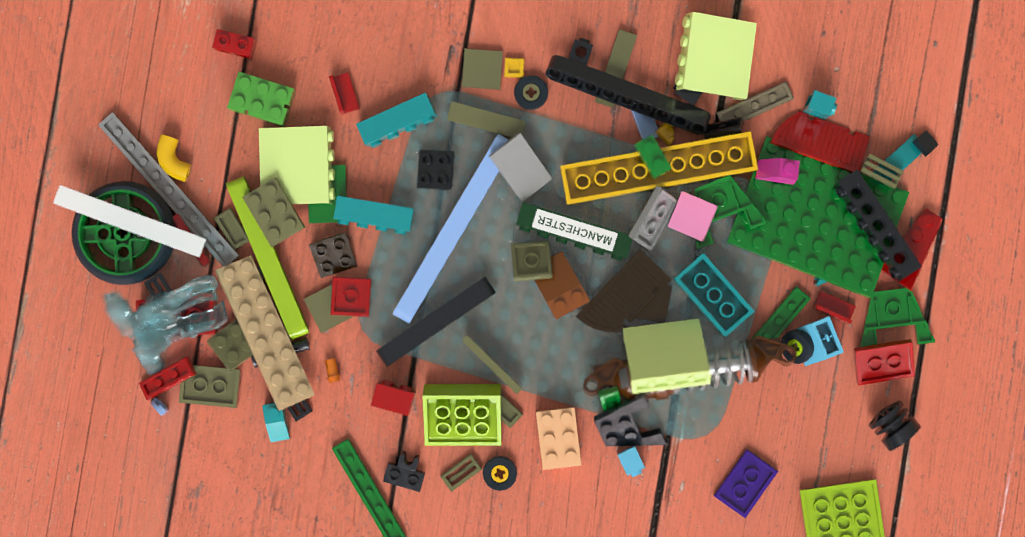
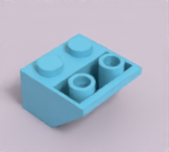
[793,316,844,366]

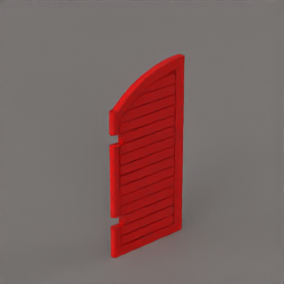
[770,111,870,173]

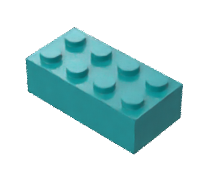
[673,253,755,337]

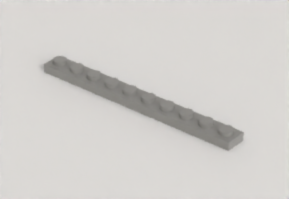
[98,112,240,267]

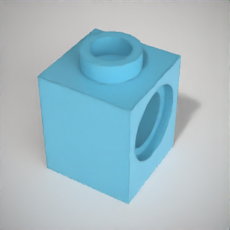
[617,446,645,477]

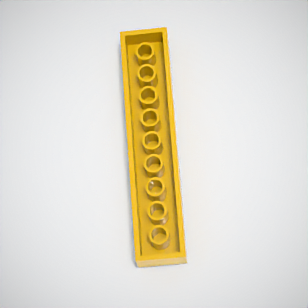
[560,132,758,205]

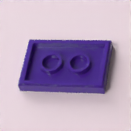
[713,449,778,518]

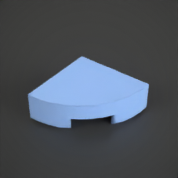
[150,397,169,416]

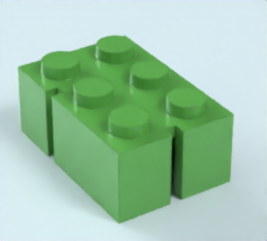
[227,72,296,127]

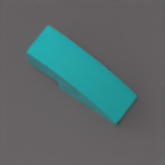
[872,134,921,185]

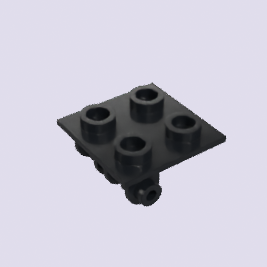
[417,150,455,190]

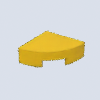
[655,123,674,146]

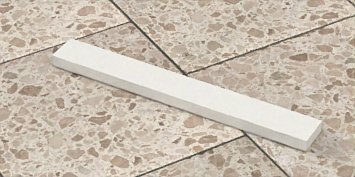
[53,185,207,257]

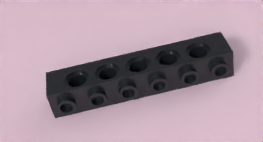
[834,170,922,282]

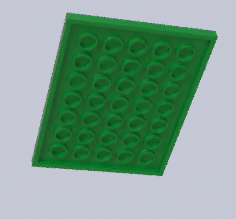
[727,137,909,299]

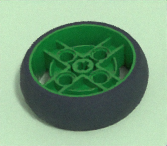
[71,181,176,285]

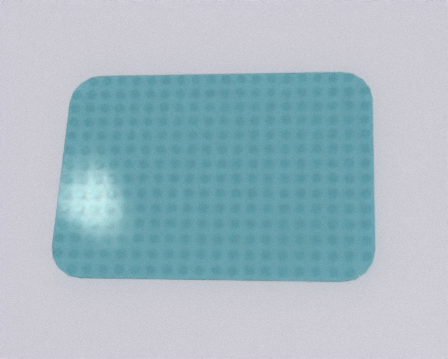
[358,91,772,440]

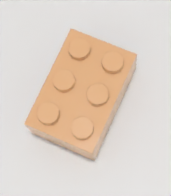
[536,407,581,470]

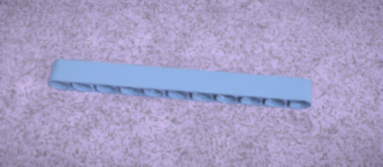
[393,134,509,324]

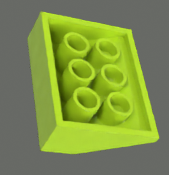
[423,384,502,446]

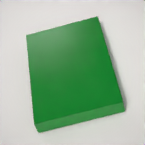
[308,165,347,224]

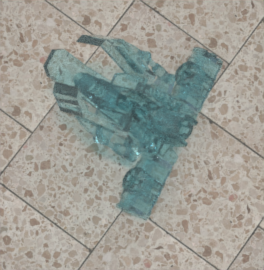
[103,275,227,375]

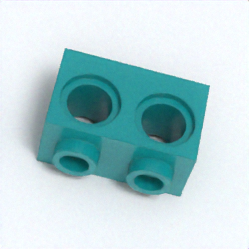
[803,90,838,120]

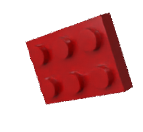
[854,339,915,386]

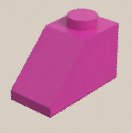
[755,158,800,185]

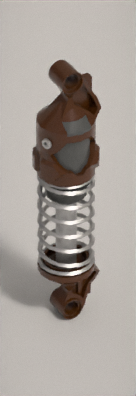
[583,336,797,400]

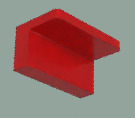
[329,72,360,115]
[813,291,856,324]

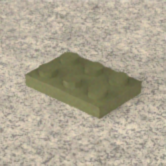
[242,178,306,247]
[207,319,253,372]
[179,365,241,408]

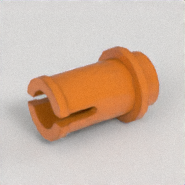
[324,358,341,383]

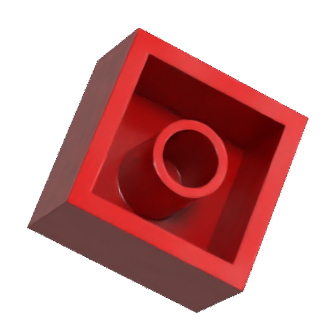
[370,380,416,416]

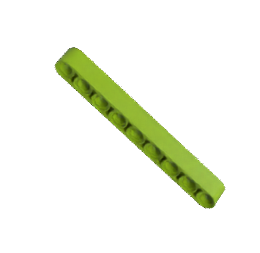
[226,176,310,340]

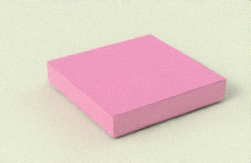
[668,191,718,241]

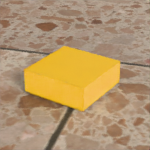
[504,58,524,78]

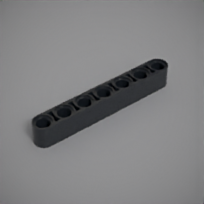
[376,276,496,367]

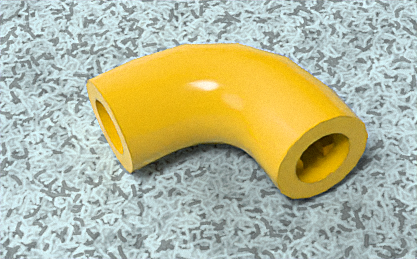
[156,134,191,182]

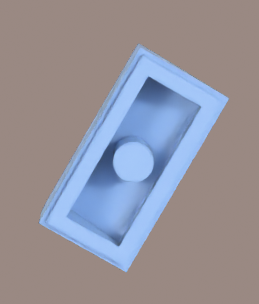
[630,110,659,140]

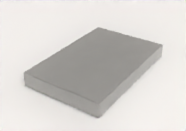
[489,132,552,202]
[628,186,678,251]

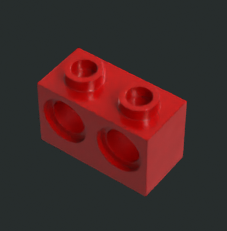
[212,29,257,60]

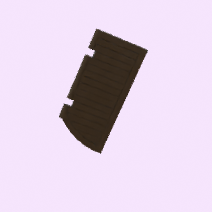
[576,250,672,335]

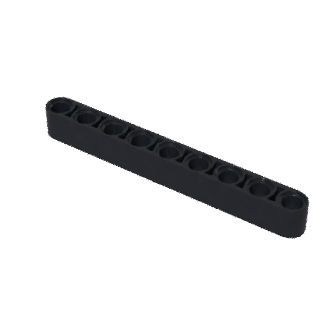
[545,55,711,135]

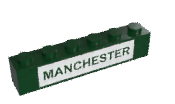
[516,202,633,261]

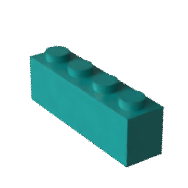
[356,92,438,148]
[333,196,414,235]

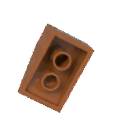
[534,251,590,320]

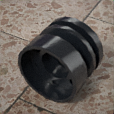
[868,400,921,451]

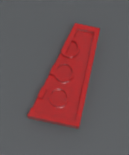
[881,208,942,292]

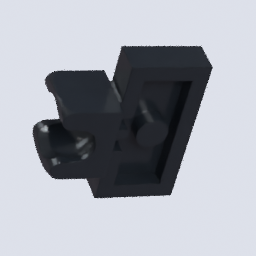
[383,451,426,492]

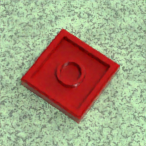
[330,276,371,317]

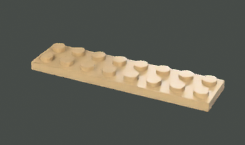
[215,255,315,411]

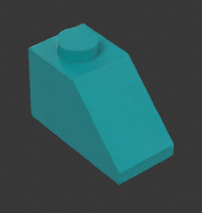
[262,403,290,442]

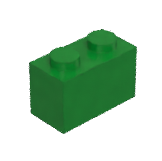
[634,135,672,180]

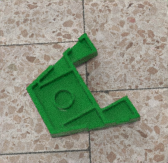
[695,175,768,249]
[860,288,935,347]

